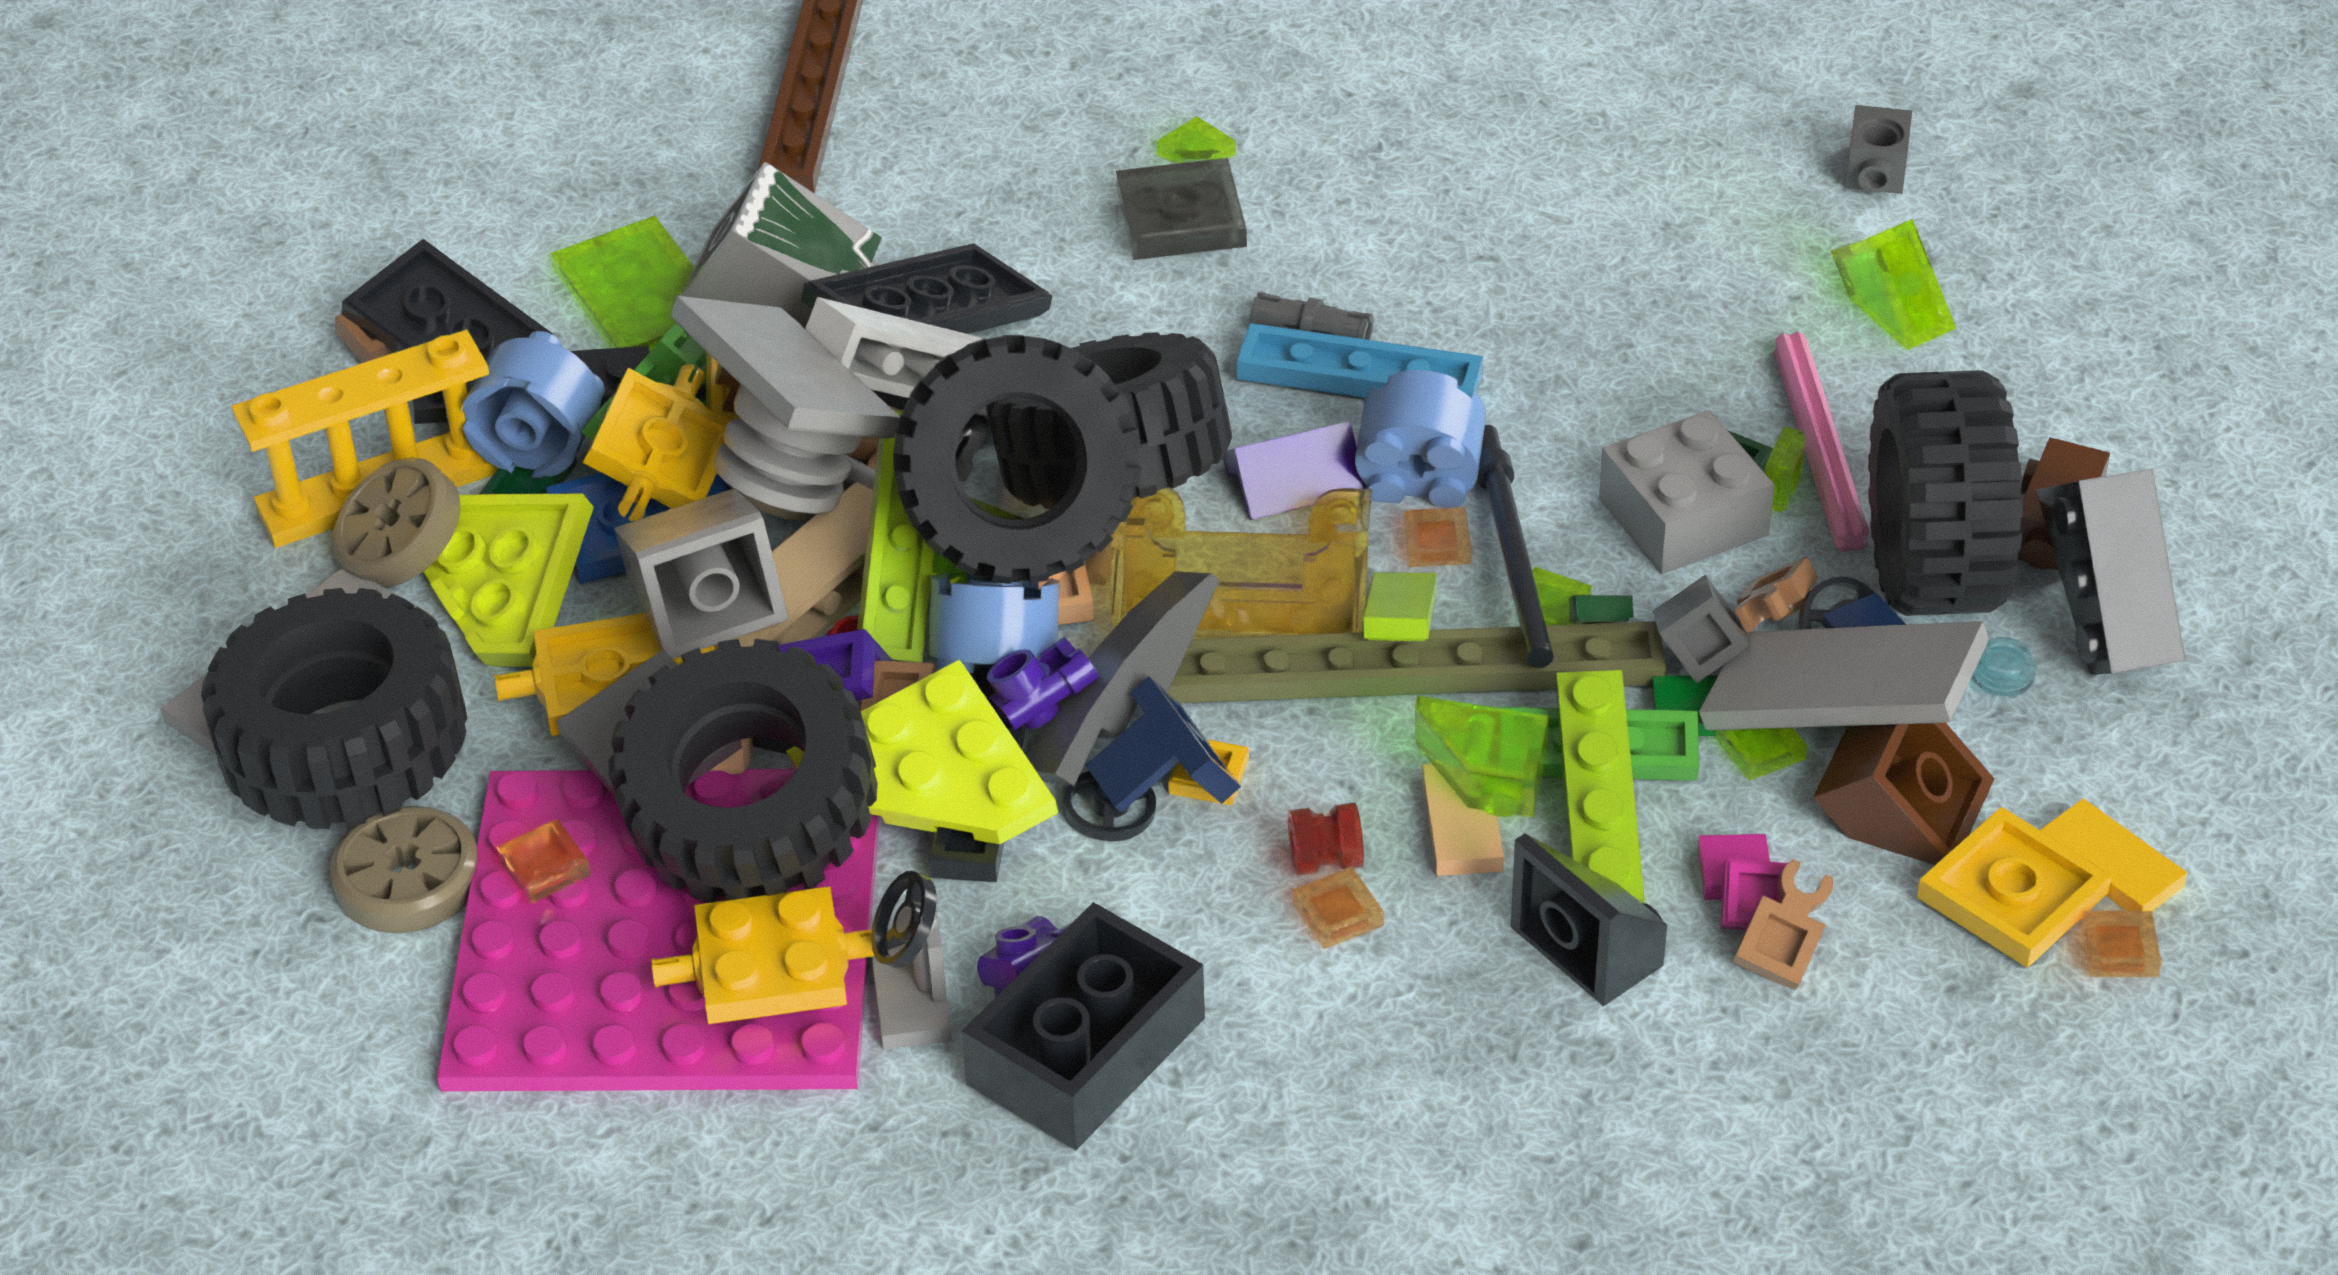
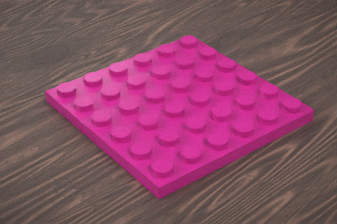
[437,769,880,1092]

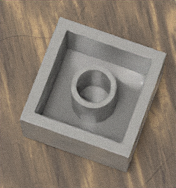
[1599,410,1774,575]

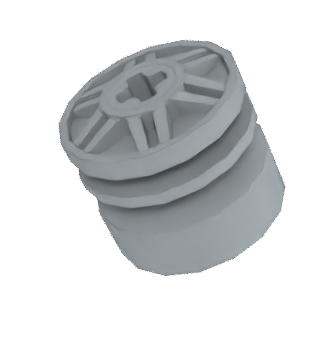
[714,384,862,514]

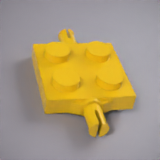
[582,364,731,521]
[494,613,715,736]
[651,886,889,1024]

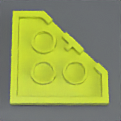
[423,493,594,667]
[787,659,1058,844]

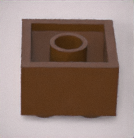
[1813,723,1995,865]

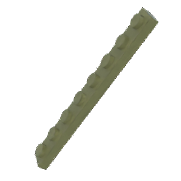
[1168,621,1666,703]

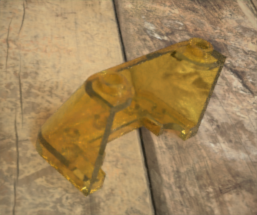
[1111,487,1372,639]

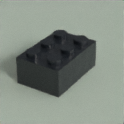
[961,902,1205,1151]

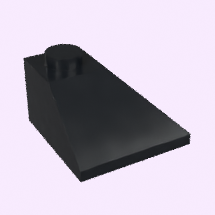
[1510,833,1667,1007]

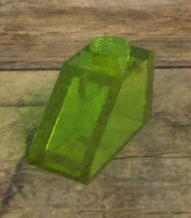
[1831,219,1956,350]
[1415,696,1549,818]

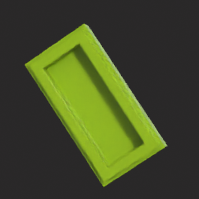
[1363,572,1437,641]

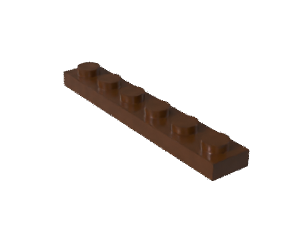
[758,0,863,194]

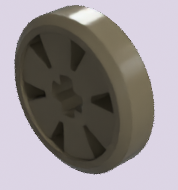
[333,457,460,588]
[329,806,478,933]

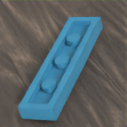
[1237,323,1483,399]

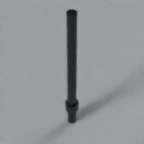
[1477,425,1554,668]

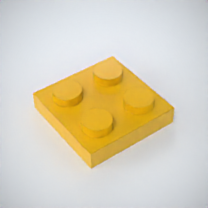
[1917,806,2112,968]

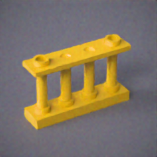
[231,330,499,548]

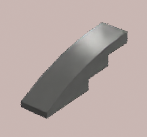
[1027,571,1220,786]

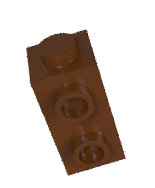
[2017,437,2110,571]

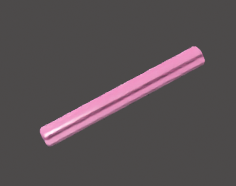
[1774,331,1869,551]

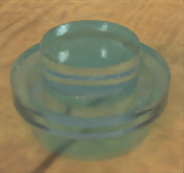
[1971,637,2036,696]

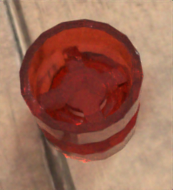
[1287,802,1364,876]

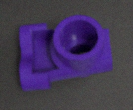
[987,637,1099,730]
[977,916,1071,998]

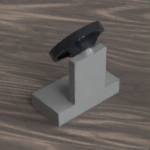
[871,871,952,1050]

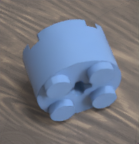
[461,331,605,478]
[1355,370,1486,509]
[928,573,1060,673]

